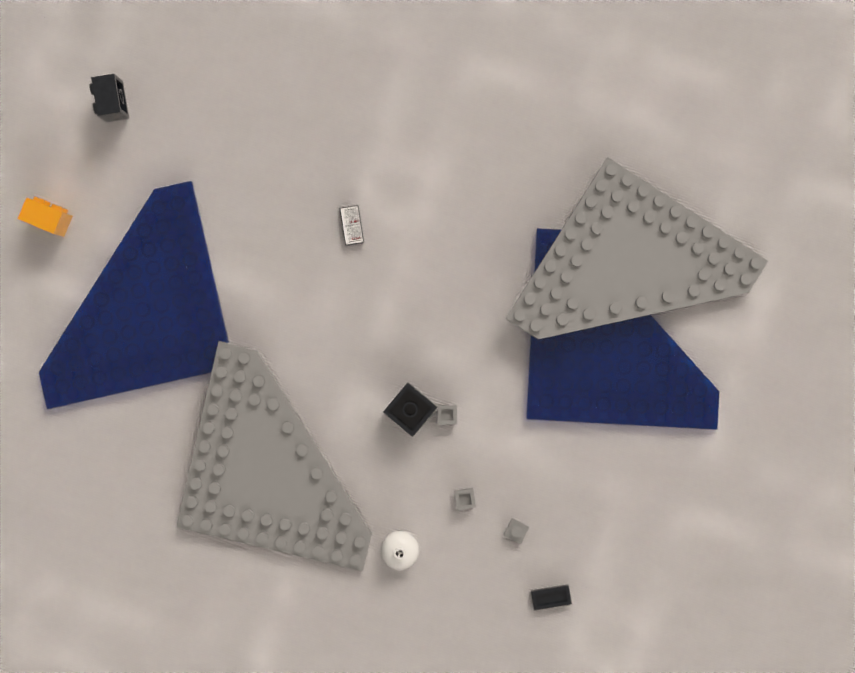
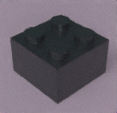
[89,74,129,122]
[383,382,437,437]

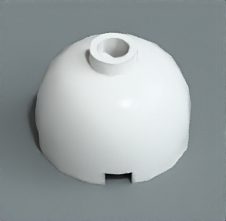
[381,531,419,570]

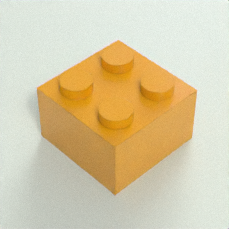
[17,196,73,237]

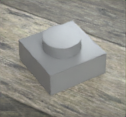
[438,405,457,425]
[454,488,476,510]
[503,518,529,544]

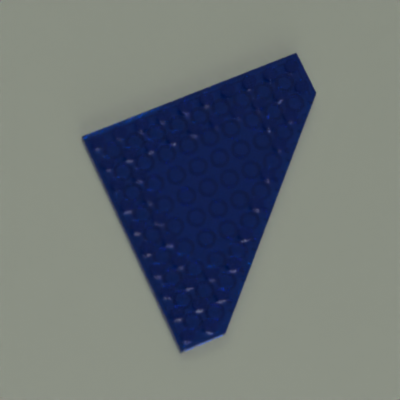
[39,181,229,409]
[526,228,720,430]

